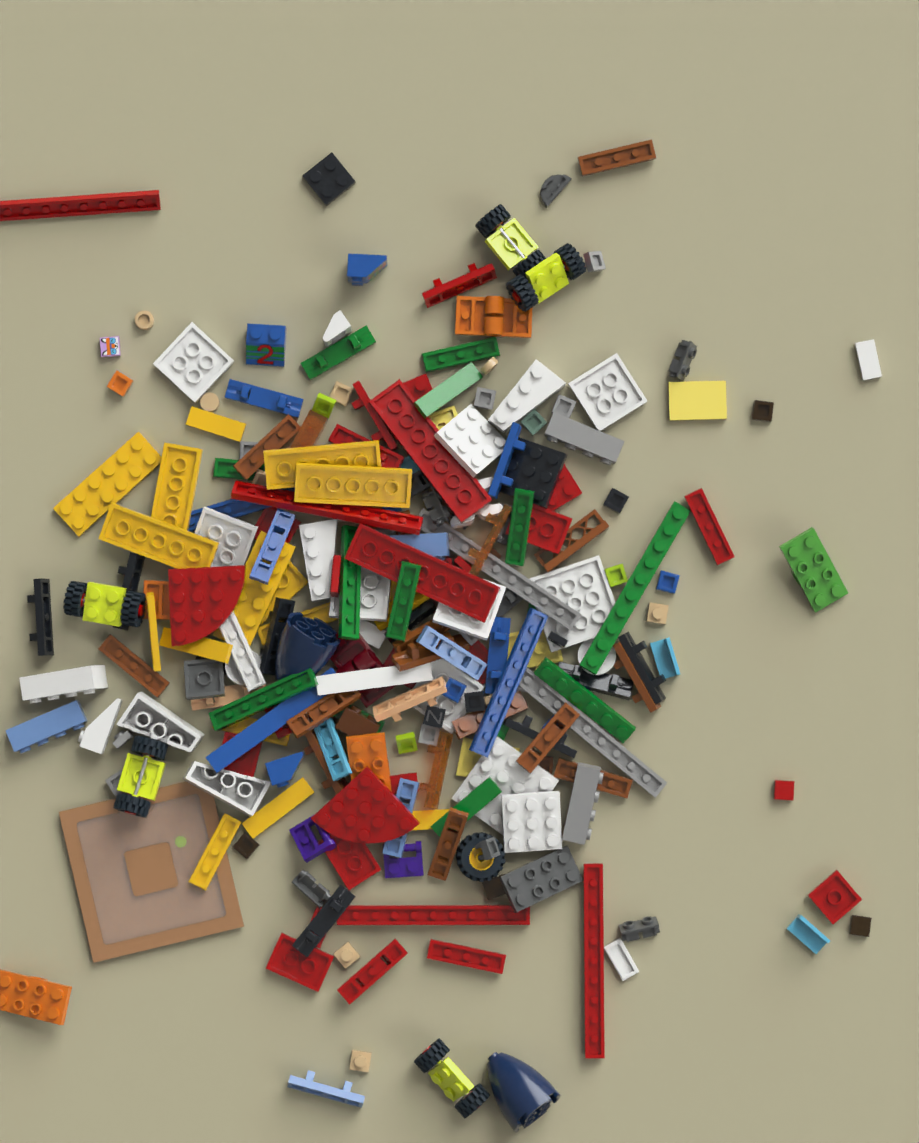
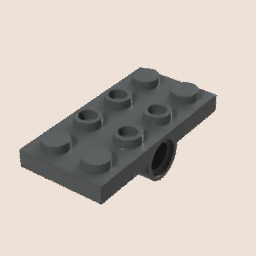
[499,845,583,913]

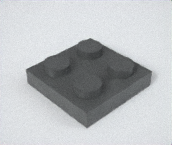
[184,659,225,700]

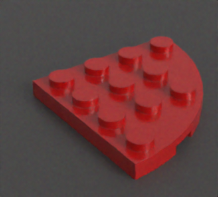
[168,565,246,647]
[311,766,420,844]

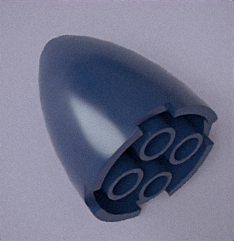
[275,612,341,681]
[487,1052,561,1132]

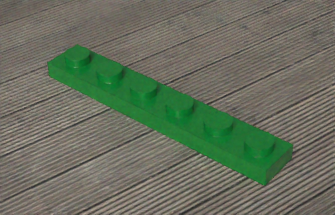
[338,525,361,640]
[533,657,636,743]
[209,668,319,732]

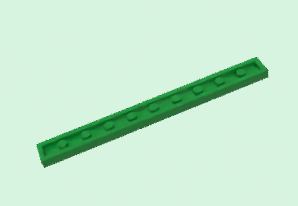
[579,501,691,675]

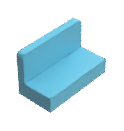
[650,637,680,679]
[786,914,830,954]

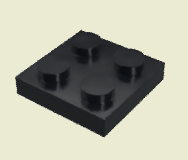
[302,152,356,206]

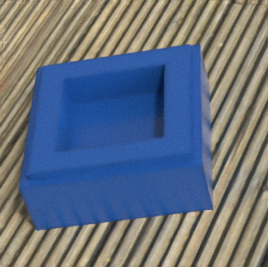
[656,570,680,594]
[441,677,467,703]

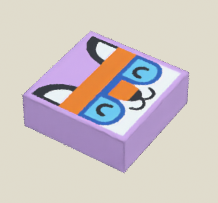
[100,336,121,357]

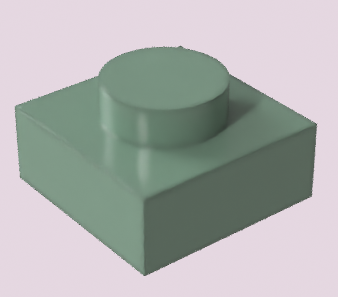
[520,409,547,436]

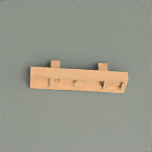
[373,676,447,722]
[191,680,267,711]

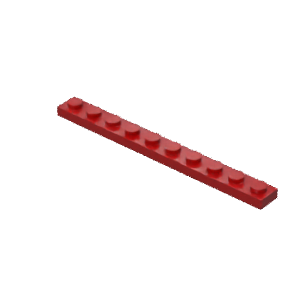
[0,190,161,221]
[231,481,423,535]
[583,863,605,1059]
[337,905,530,925]

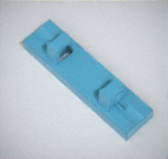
[310,717,352,781]

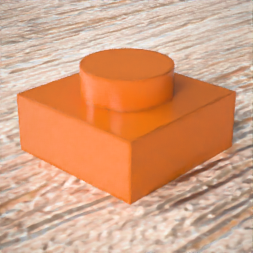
[107,370,133,397]

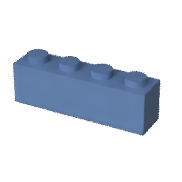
[390,533,449,560]
[5,700,88,754]

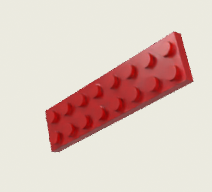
[369,379,492,524]
[344,523,501,623]

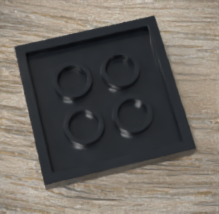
[500,437,567,508]

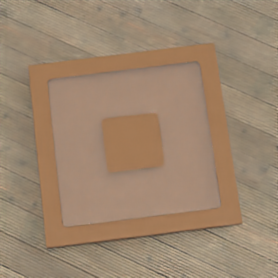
[59,781,244,963]

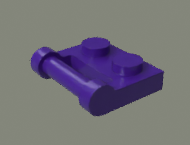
[289,816,336,863]
[383,841,424,878]

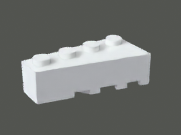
[488,359,566,433]
[299,519,338,602]
[19,665,108,704]
[116,691,205,753]
[183,761,271,817]

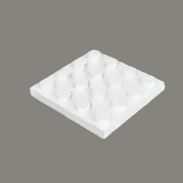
[530,555,615,653]
[452,736,559,835]

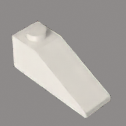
[78,698,123,754]

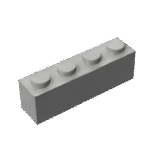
[544,412,624,465]
[562,762,604,845]

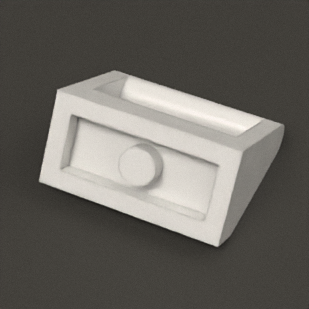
[323,310,352,347]

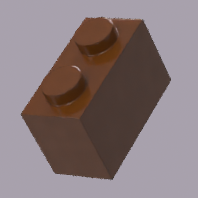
[335,705,381,736]

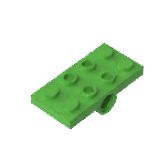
[779,527,848,612]

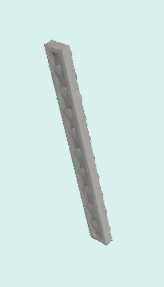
[418,508,582,631]
[519,667,667,798]

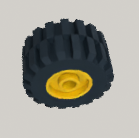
[456,832,506,882]

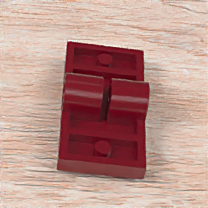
[330,633,397,708]

